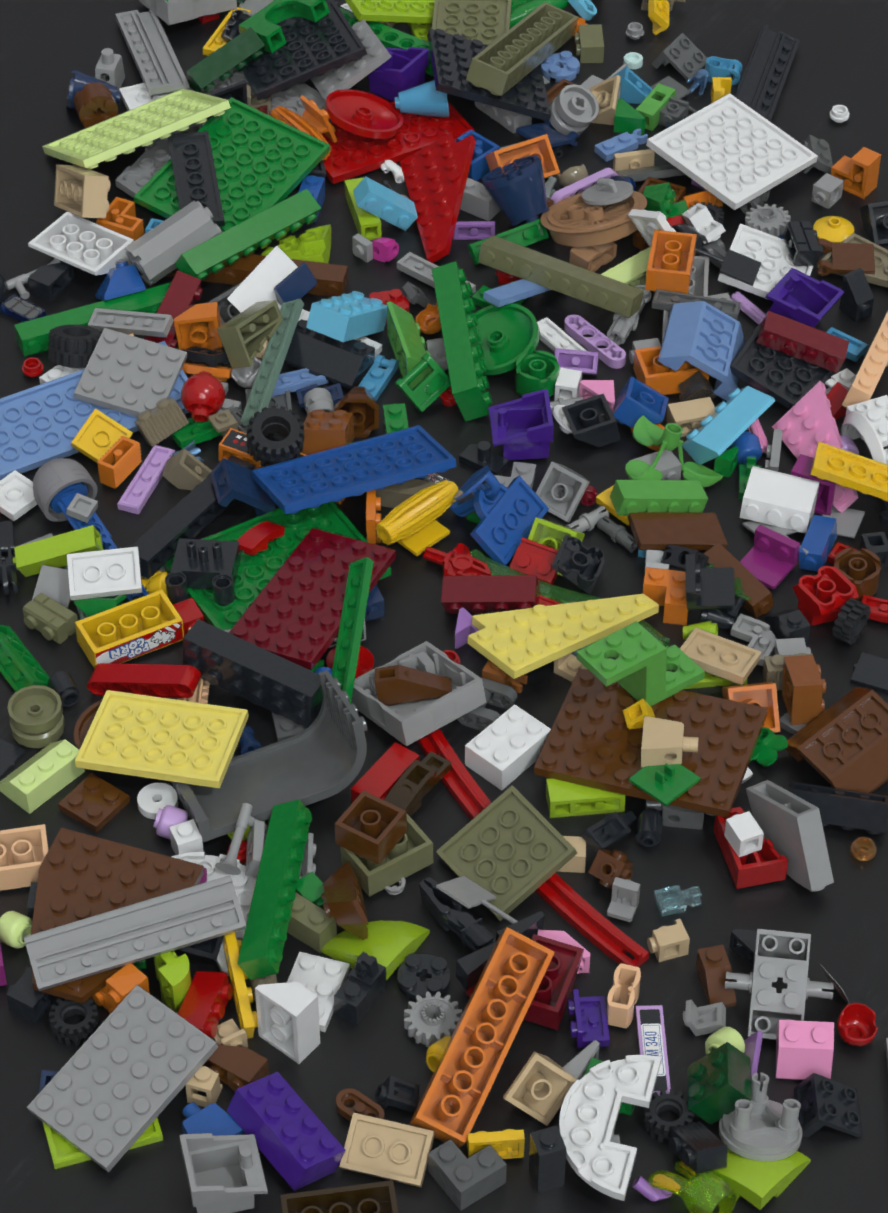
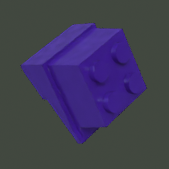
[368,47,429,101]
[765,268,844,328]
[488,389,554,460]

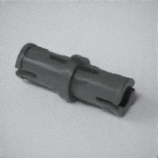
[597,516,638,552]

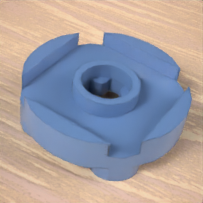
[541,51,580,82]

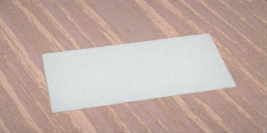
[227,246,297,312]

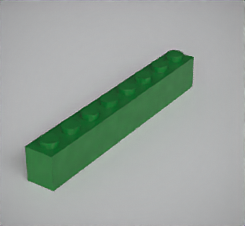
[175,189,321,281]
[14,282,172,357]
[237,799,312,980]

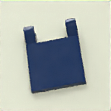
[516,121,580,147]

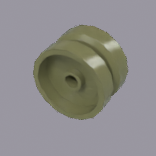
[7,685,65,748]

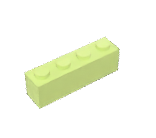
[601,246,651,287]

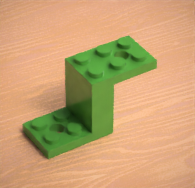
[576,621,705,706]

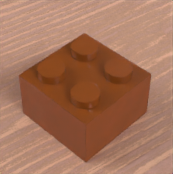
[302,410,354,454]
[781,655,826,725]

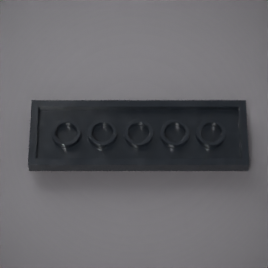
[168,131,225,227]

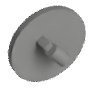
[582,178,634,205]

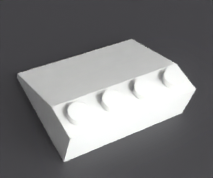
[28,212,134,276]

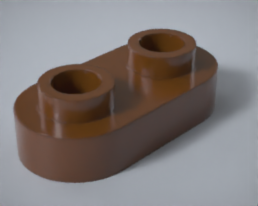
[336,1088,385,1122]

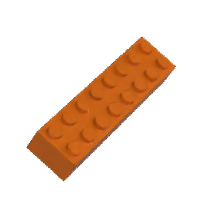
[409,927,555,1149]

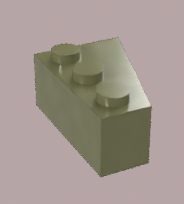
[217,300,283,369]

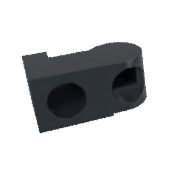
[661,544,709,571]

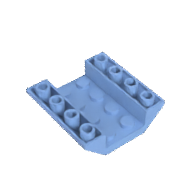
[658,301,746,401]

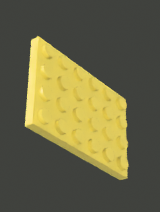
[75,690,249,788]

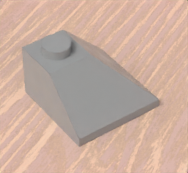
[536,462,590,522]

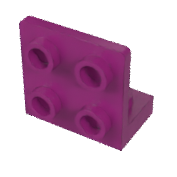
[740,525,800,589]

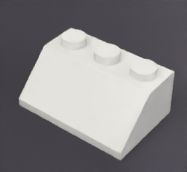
[740,466,820,534]
[255,982,320,1064]

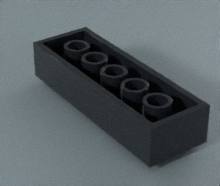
[183,619,323,728]

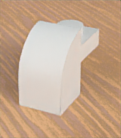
[682,203,726,244]

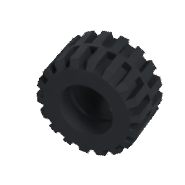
[48,325,102,368]
[247,406,304,467]

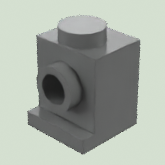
[659,96,689,127]

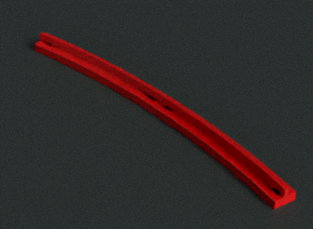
[417,728,649,967]

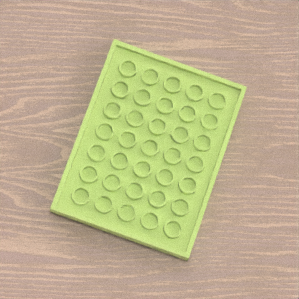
[42,89,231,169]

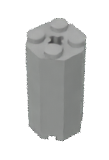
[125,201,222,286]

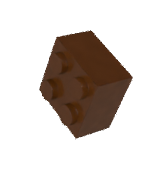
[335,790,407,865]

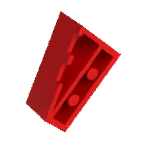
[714,807,788,889]

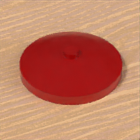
[324,89,403,139]

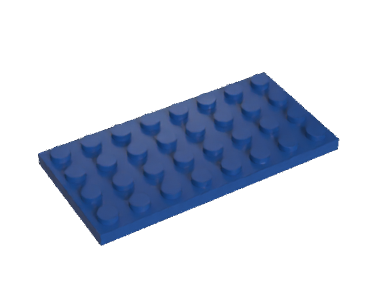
[252,425,456,514]

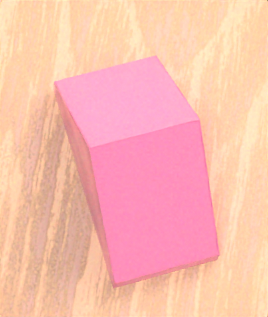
[579,380,615,413]

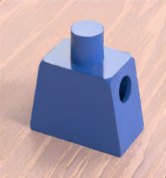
[182,1102,245,1136]

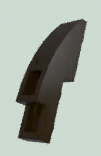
[384,751,451,817]

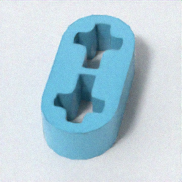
[568,0,597,20]

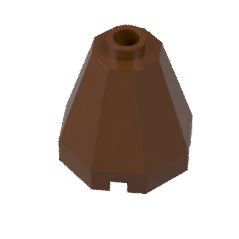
[334,386,379,438]

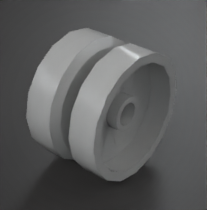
[549,84,599,136]

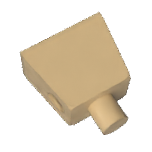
[641,716,699,767]

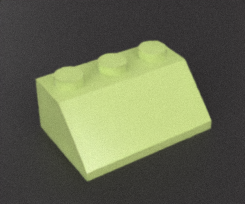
[0,739,85,814]

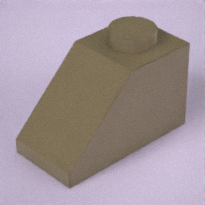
[162,449,212,491]

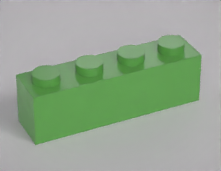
[610,480,708,516]

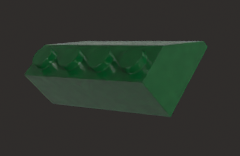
[187,27,265,94]

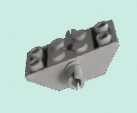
[725,929,834,1039]

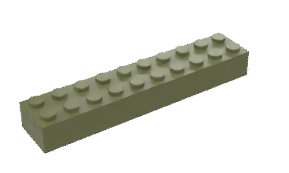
[466,2,579,96]

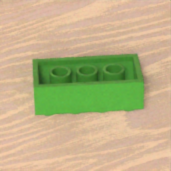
[387,301,432,390]

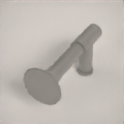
[6,258,61,300]
[215,803,268,875]

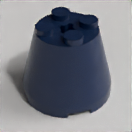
[482,155,549,226]

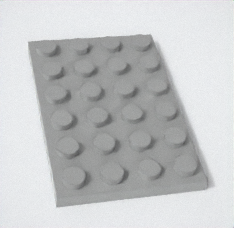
[27,985,218,1172]

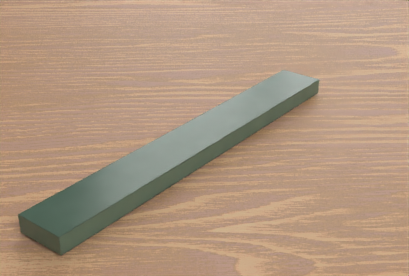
[241,299,304,426]

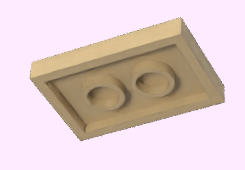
[680,628,762,685]
[339,1113,435,1188]

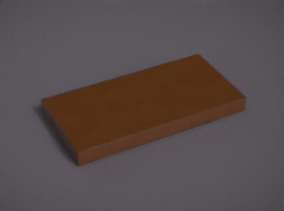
[628,512,728,550]

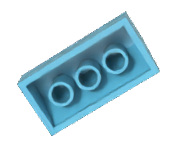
[682,386,775,465]

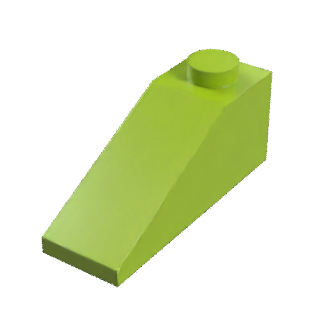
[546,779,626,818]

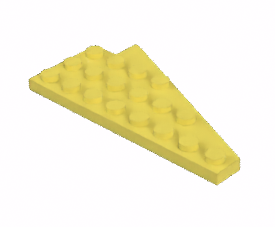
[467,594,659,679]

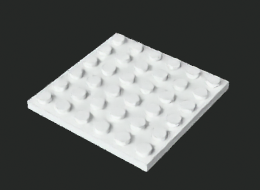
[646,94,818,210]

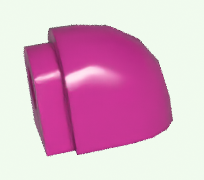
[371,237,399,263]

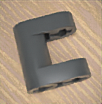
[457,678,517,731]

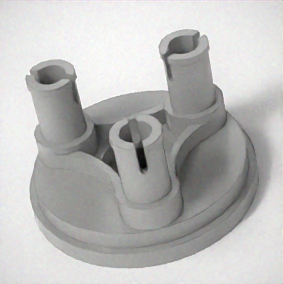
[718,1073,802,1161]

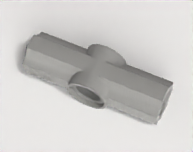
[607,298,645,346]

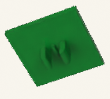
[629,763,701,806]

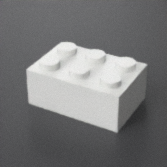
[465,704,551,790]

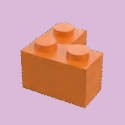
[831,147,881,199]
[96,197,144,241]
[643,567,689,626]
[91,963,150,1014]

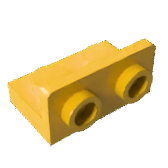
[648,0,669,35]
[466,1129,525,1159]

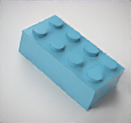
[306,291,387,342]

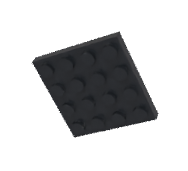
[730,322,833,409]

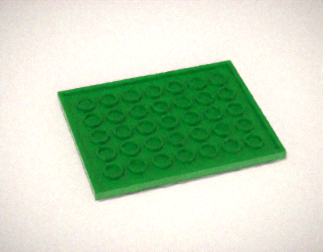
[133,97,331,233]
[164,502,391,631]

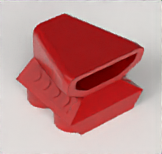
[792,566,859,626]

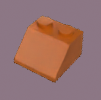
[174,302,224,350]
[722,682,780,733]

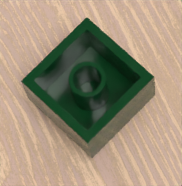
[688,1042,751,1125]

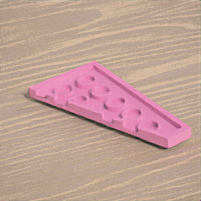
[772,381,859,513]

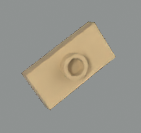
[613,149,655,172]

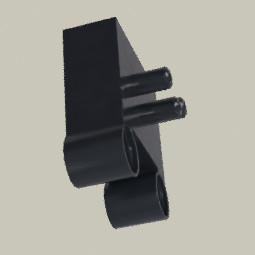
[165,539,241,606]

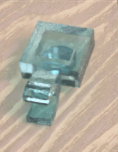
[654,885,702,917]

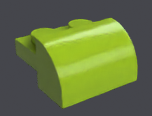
[154,951,191,1014]

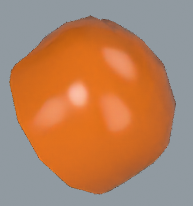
[415,303,442,334]

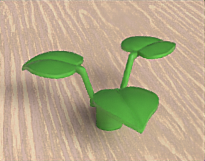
[625,415,723,487]

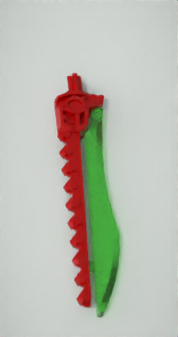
[423,543,670,648]

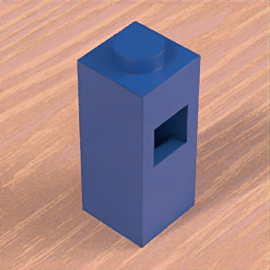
[799,515,837,572]

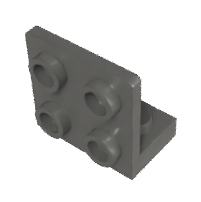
[651,32,707,81]

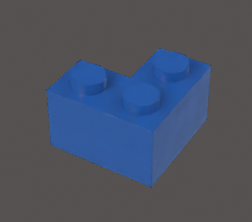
[457,130,500,181]

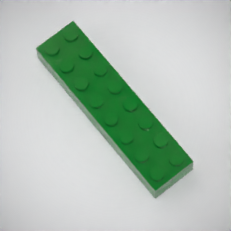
[432,261,493,421]

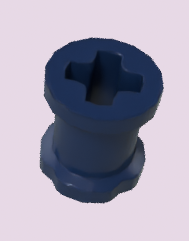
[238,726,262,755]

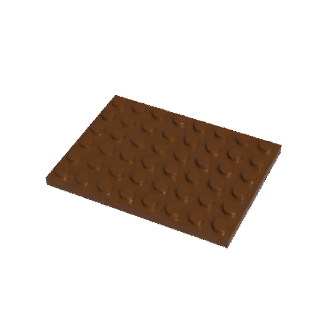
[534,668,768,818]

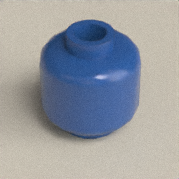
[731,431,762,464]

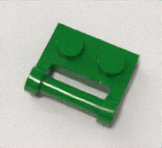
[395,353,451,412]

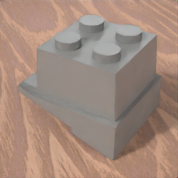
[179,1133,268,1213]

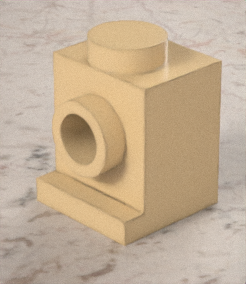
[647,919,690,962]
[186,1066,223,1107]

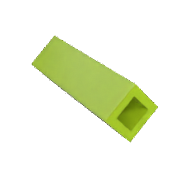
[345,177,382,241]
[13,525,103,577]

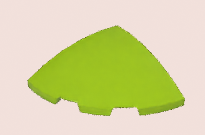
[261,224,331,263]
[321,920,430,980]
[701,1147,811,1210]

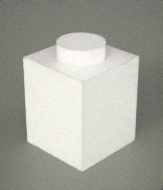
[555,368,582,401]
[724,811,764,857]
[169,819,203,855]

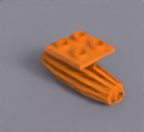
[269,95,337,160]

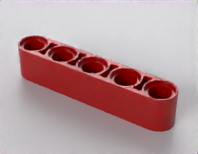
[87,663,201,698]

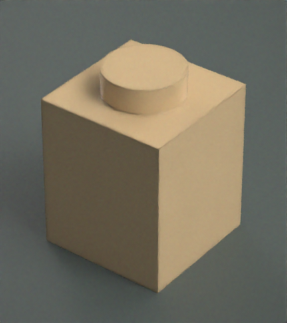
[557,836,586,873]

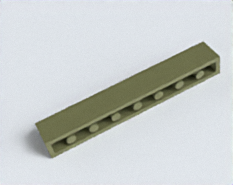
[478,236,644,318]

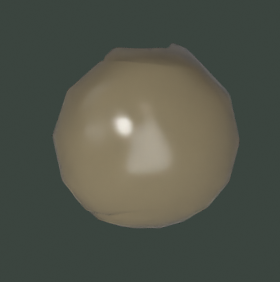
[557,164,588,187]

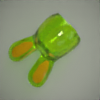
[649,1160,737,1213]

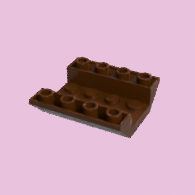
[785,687,888,793]

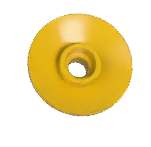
[813,216,854,243]

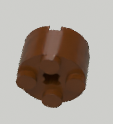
[73,82,118,128]
[834,548,881,602]

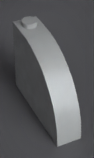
[746,780,834,891]

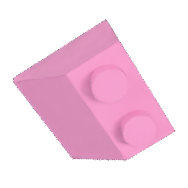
[775,1020,834,1080]

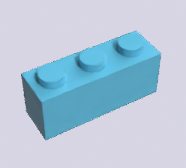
[353,176,418,231]

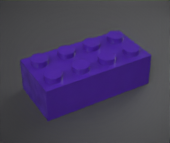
[227,1072,346,1191]

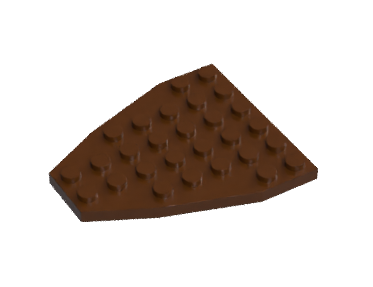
[31,828,205,1004]

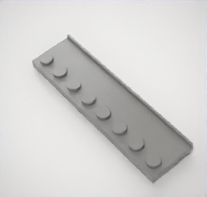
[115,9,190,95]
[24,875,246,991]

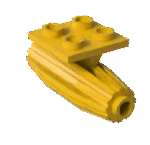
[376,480,459,556]

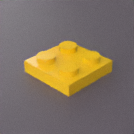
[70,408,133,463]

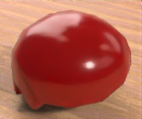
[837,1002,878,1047]

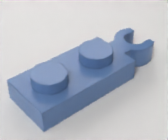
[594,129,648,162]

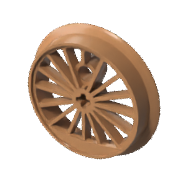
[541,191,647,247]

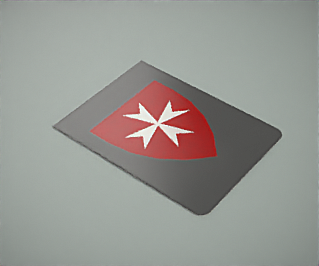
[821,965,850,1004]

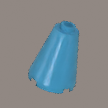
[395,80,449,118]

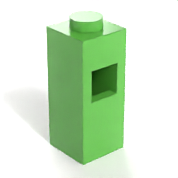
[636,83,676,131]

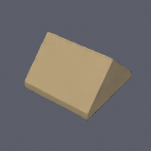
[590,75,621,125]
[503,1052,577,1126]

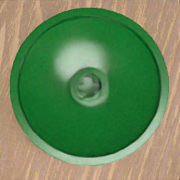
[475,303,540,375]

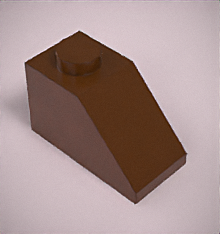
[696,944,736,1007]

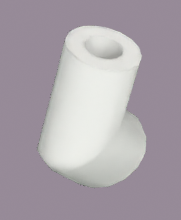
[380,160,405,183]

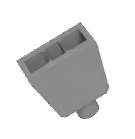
[95,48,125,91]

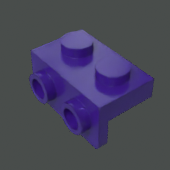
[568,989,610,1048]

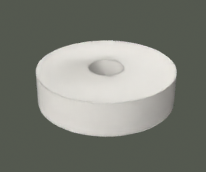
[137,783,178,820]

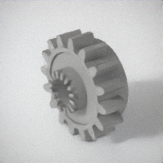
[745,204,791,238]
[404,992,462,1047]

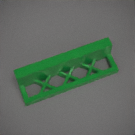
[0,625,50,692]

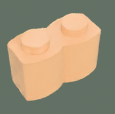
[607,963,641,1029]

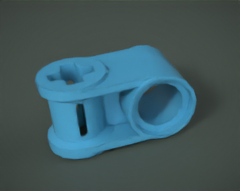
[705,56,743,85]

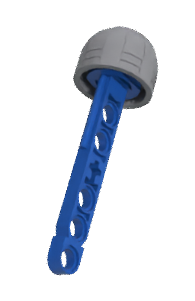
[33,458,149,603]

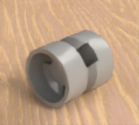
[304,388,335,415]

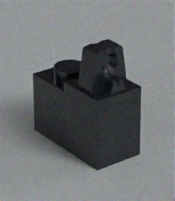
[334,952,386,1026]

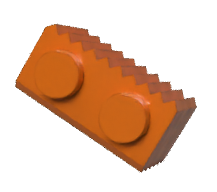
[97,436,142,489]

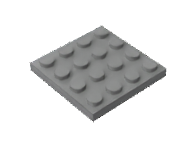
[311,19,392,101]
[74,328,187,417]

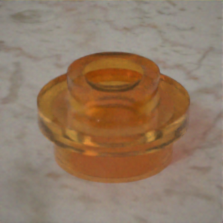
[851,837,877,861]

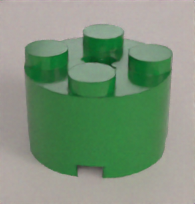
[515,350,560,397]

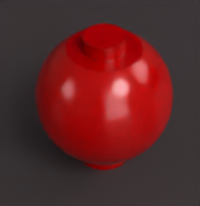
[181,371,225,422]

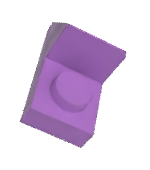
[455,607,479,649]

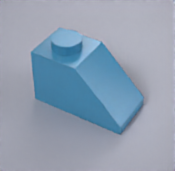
[613,66,653,104]

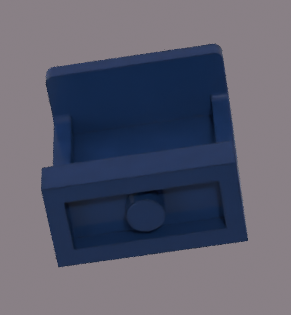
[210,458,275,517]

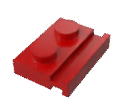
[509,537,558,585]

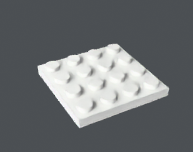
[718,223,813,300]

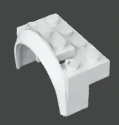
[841,395,888,465]

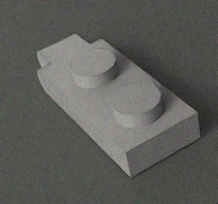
[765,429,783,472]

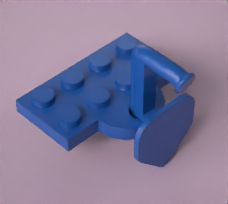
[449,465,549,568]

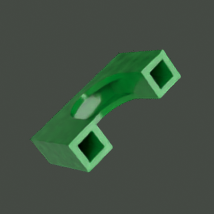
[238,0,330,53]

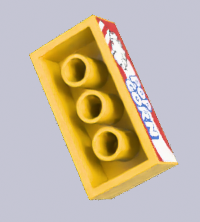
[75,589,184,668]

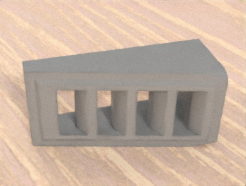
[563,1040,600,1080]

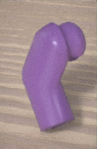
[632,1176,675,1202]

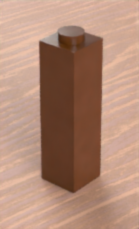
[704,542,774,619]

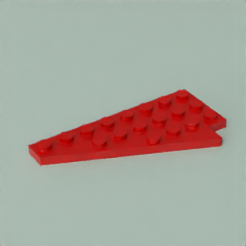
[400,132,476,263]

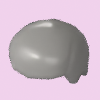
[231,357,262,388]

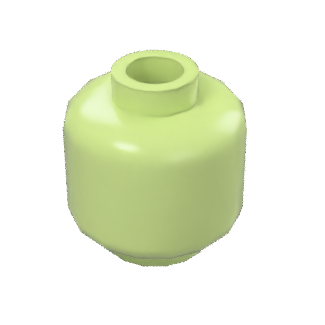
[0,911,32,949]
[705,1027,745,1055]

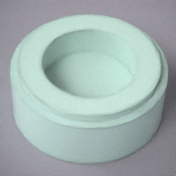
[623,52,643,69]

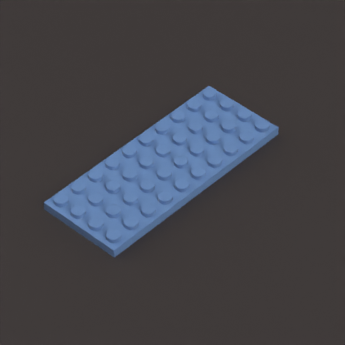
[0,341,189,480]

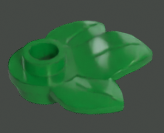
[750,727,788,767]

